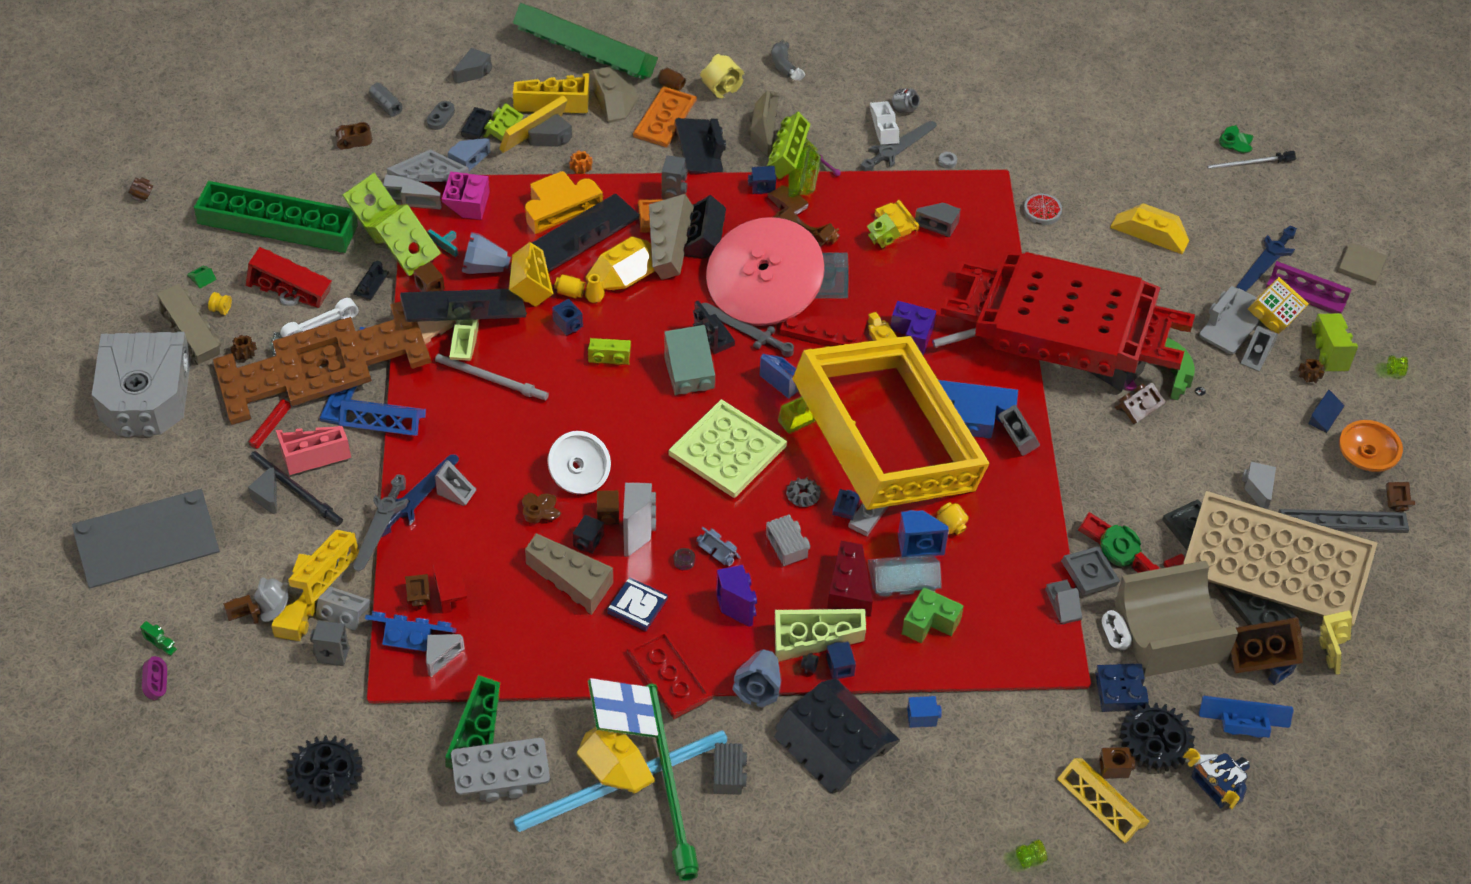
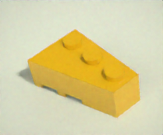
[509,242,553,307]

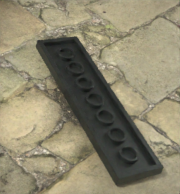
[1162,499,1303,628]

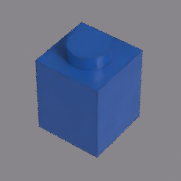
[907,696,942,728]

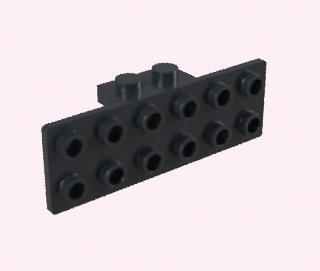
[532,194,639,272]
[400,289,527,322]

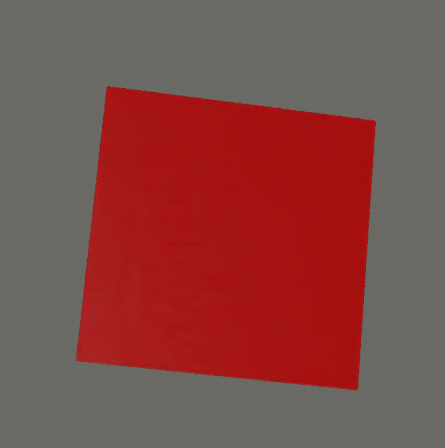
[367,170,1091,704]

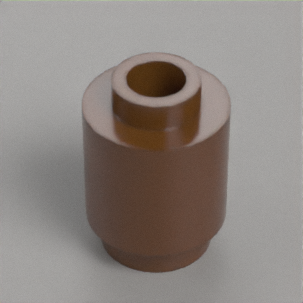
[658,67,686,91]

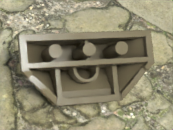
[586,67,638,123]
[747,91,779,157]

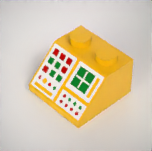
[1248,277,1309,334]

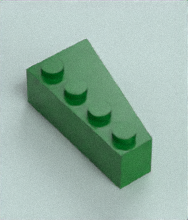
[445,675,500,769]

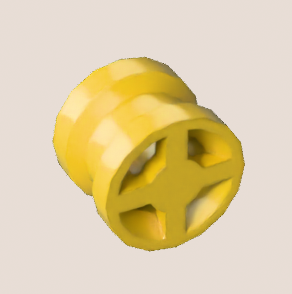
[208,292,232,315]

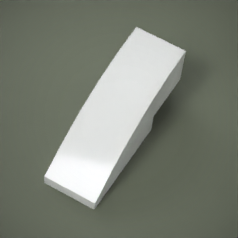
[870,101,899,145]

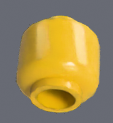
[936,502,969,535]

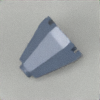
[462,232,511,274]
[733,649,781,707]

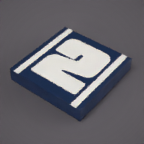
[607,577,668,631]

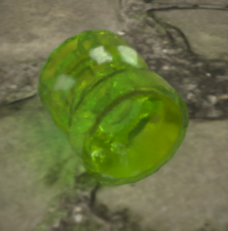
[1016,839,1048,869]

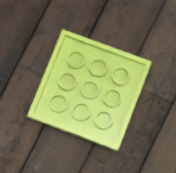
[669,399,787,498]

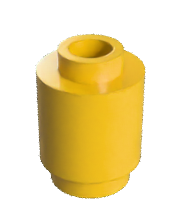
[554,274,585,298]

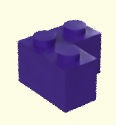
[891,301,936,355]

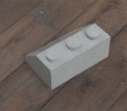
[623,483,656,556]

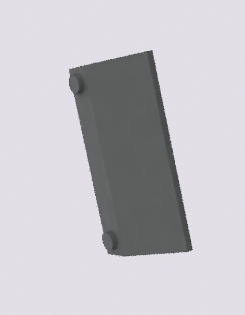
[72,489,220,589]

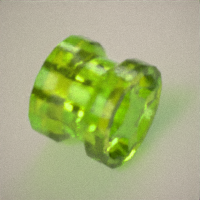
[1387,355,1408,377]

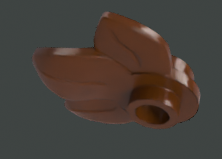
[522,493,561,523]

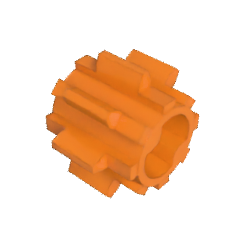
[569,150,593,174]

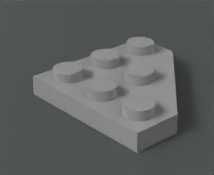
[387,150,469,181]

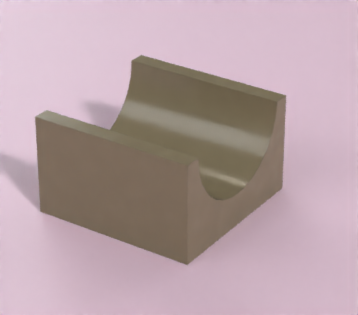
[1115,561,1238,677]

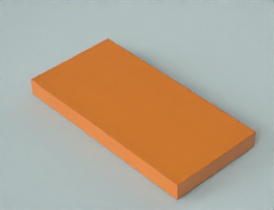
[633,86,697,148]

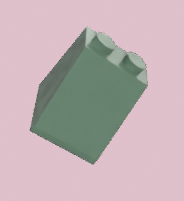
[664,325,715,395]

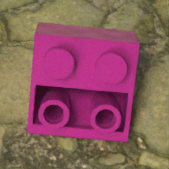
[442,171,490,220]

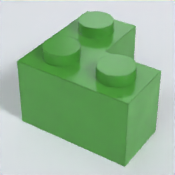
[902,587,964,643]

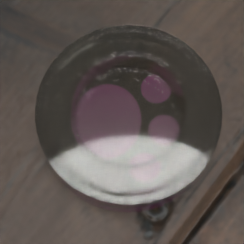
[674,548,695,570]

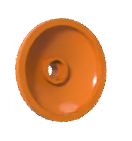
[1339,420,1403,472]

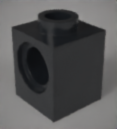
[573,515,605,554]

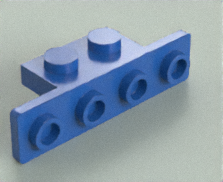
[365,611,456,651]
[1199,696,1294,738]

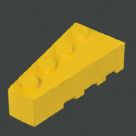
[513,73,589,113]

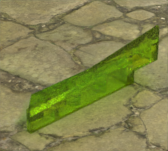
[788,138,821,197]

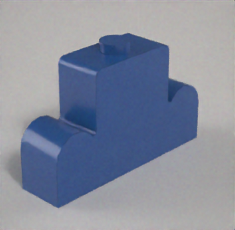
[938,380,1018,438]

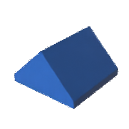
[760,354,799,399]

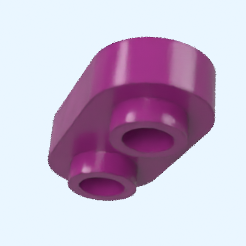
[142,656,167,700]

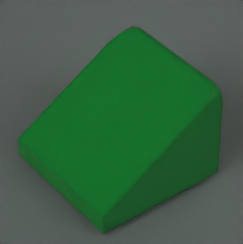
[187,265,217,289]

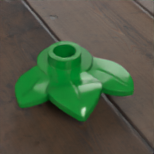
[1219,125,1254,153]

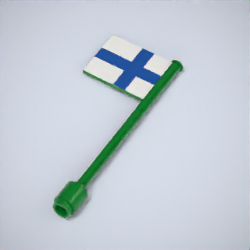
[588,678,699,881]

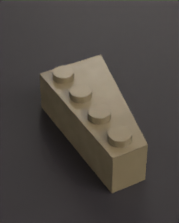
[649,194,694,280]
[157,284,221,365]
[525,533,613,615]

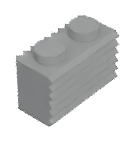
[766,514,810,566]

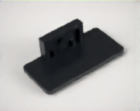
[674,118,726,174]

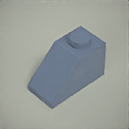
[448,138,491,171]

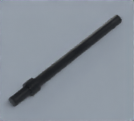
[250,451,343,526]

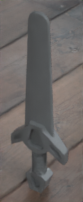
[860,121,937,171]
[353,475,409,571]

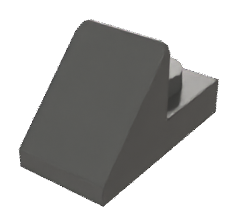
[1046,580,1082,625]

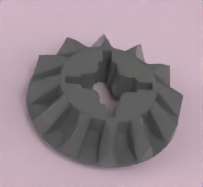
[787,477,820,507]

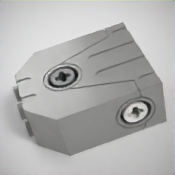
[92,332,191,437]

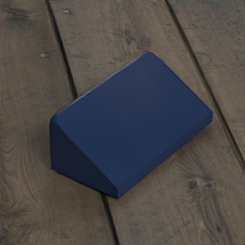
[1308,390,1345,433]

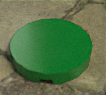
[1100,525,1142,567]

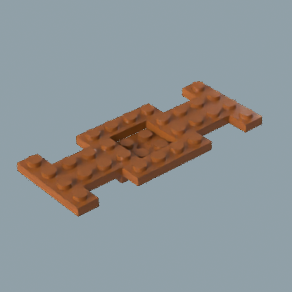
[213,301,431,425]

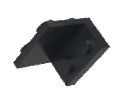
[693,300,735,354]

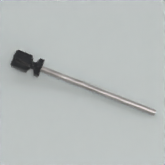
[1208,150,1296,169]

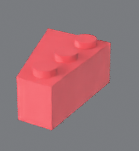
[276,426,351,475]

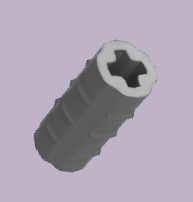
[369,83,403,117]

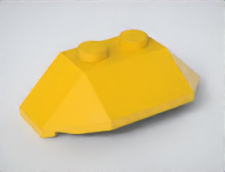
[1110,203,1189,255]
[586,237,655,290]
[577,727,655,793]

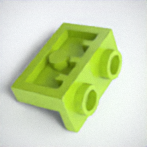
[484,103,524,141]
[588,338,631,364]

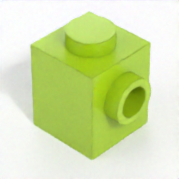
[867,213,901,248]

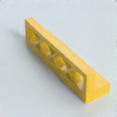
[288,530,359,604]
[1057,758,1150,843]

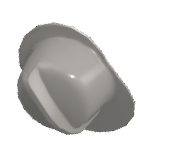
[254,577,289,622]

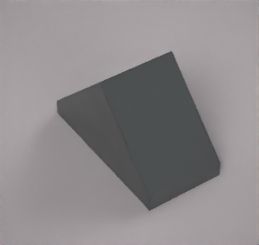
[248,468,277,514]

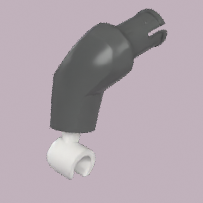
[771,40,805,80]

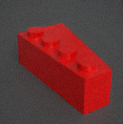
[245,247,332,308]

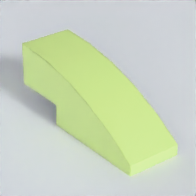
[450,320,479,361]

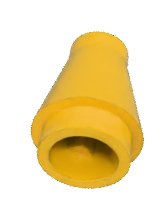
[585,274,605,303]

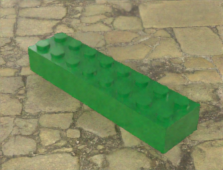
[513,3,659,79]
[194,181,358,253]

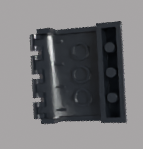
[774,678,900,794]

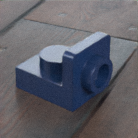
[832,489,860,520]
[1268,664,1297,686]

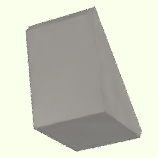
[435,461,477,506]
[426,634,464,677]

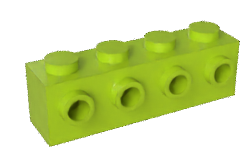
[767,111,811,179]

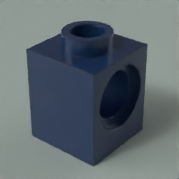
[748,166,776,194]
[552,299,583,336]
[826,641,856,679]

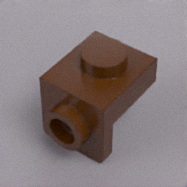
[1386,482,1415,512]
[405,574,430,607]
[223,595,261,624]

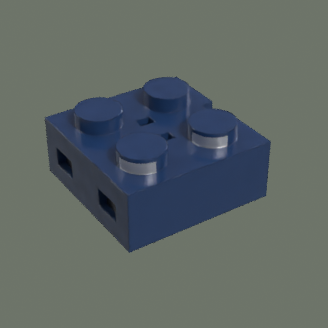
[1095,664,1149,712]

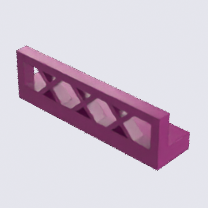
[1266,261,1352,314]

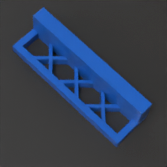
[339,399,426,435]

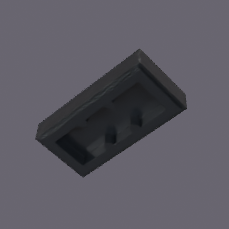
[461,107,492,140]

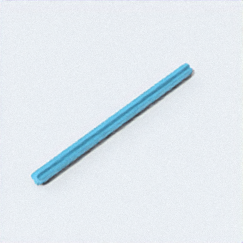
[514,730,727,832]

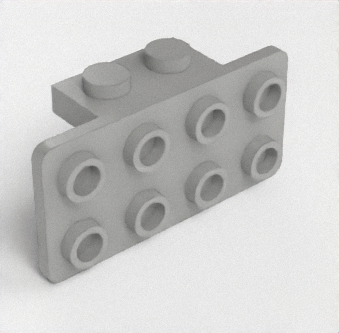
[1199,286,1260,354]
[451,738,550,802]

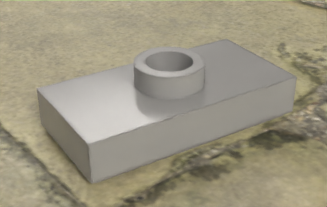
[848,504,888,536]

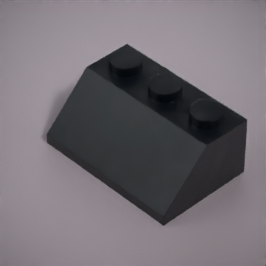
[683,195,726,258]

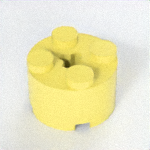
[700,54,744,99]

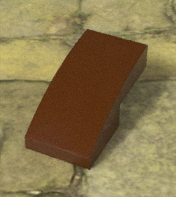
[768,185,809,215]

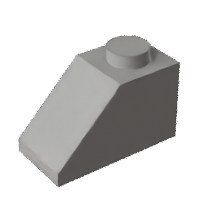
[1241,326,1278,371]
[1242,462,1276,509]

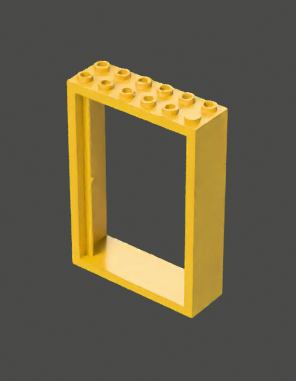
[792,336,990,510]

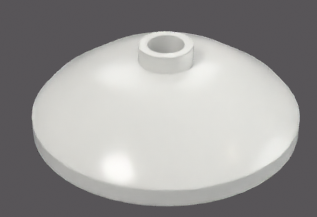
[548,431,611,494]

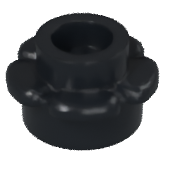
[801,653,819,674]

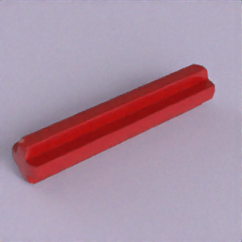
[248,399,291,449]

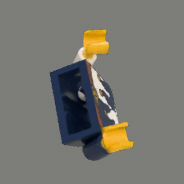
[1183,748,1250,809]

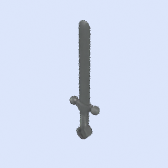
[702,303,794,357]

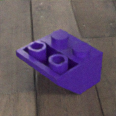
[716,565,757,626]

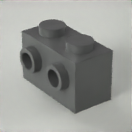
[662,155,688,199]

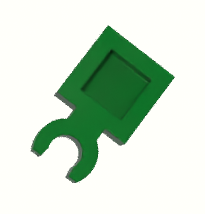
[140,621,177,656]

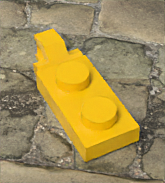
[868,312,897,341]

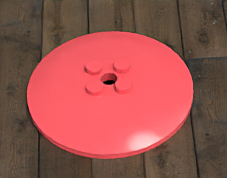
[707,218,825,326]

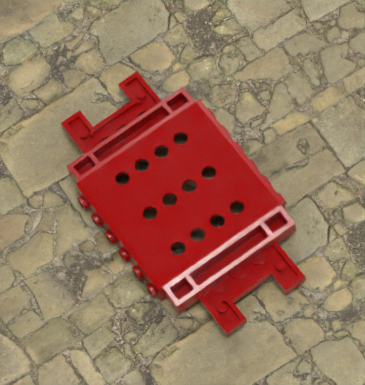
[941,252,1195,377]

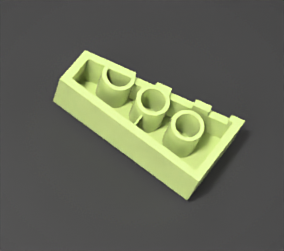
[774,609,866,662]

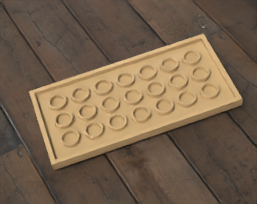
[1183,491,1378,626]

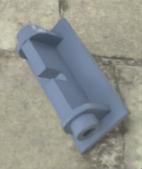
[696,527,740,566]

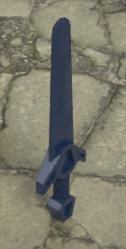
[1236,226,1297,292]
[381,454,459,537]

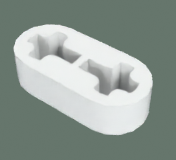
[1102,610,1132,651]

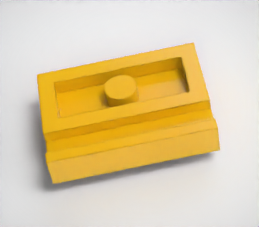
[875,200,919,239]

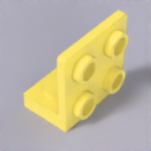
[1319,610,1352,674]

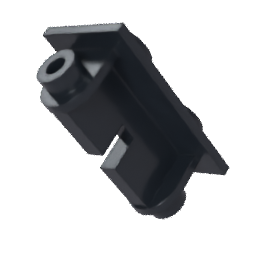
[353,260,389,300]

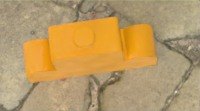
[525,171,603,234]

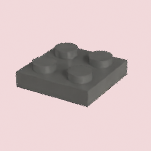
[1061,546,1120,596]

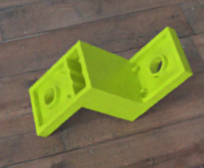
[342,172,441,276]

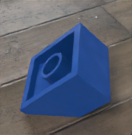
[898,510,949,558]

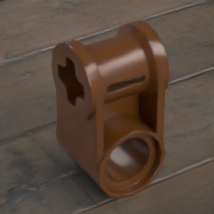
[335,122,373,150]

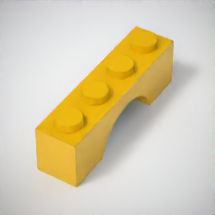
[272,554,327,641]

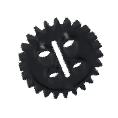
[1119,702,1195,772]
[286,735,364,807]

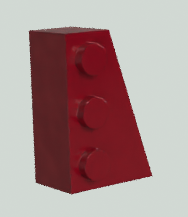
[827,541,873,617]

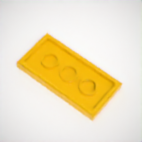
[499,96,568,153]

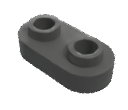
[427,101,455,130]

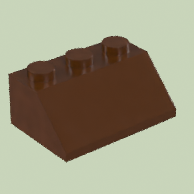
[1231,617,1303,674]

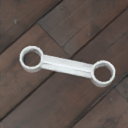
[280,298,359,338]

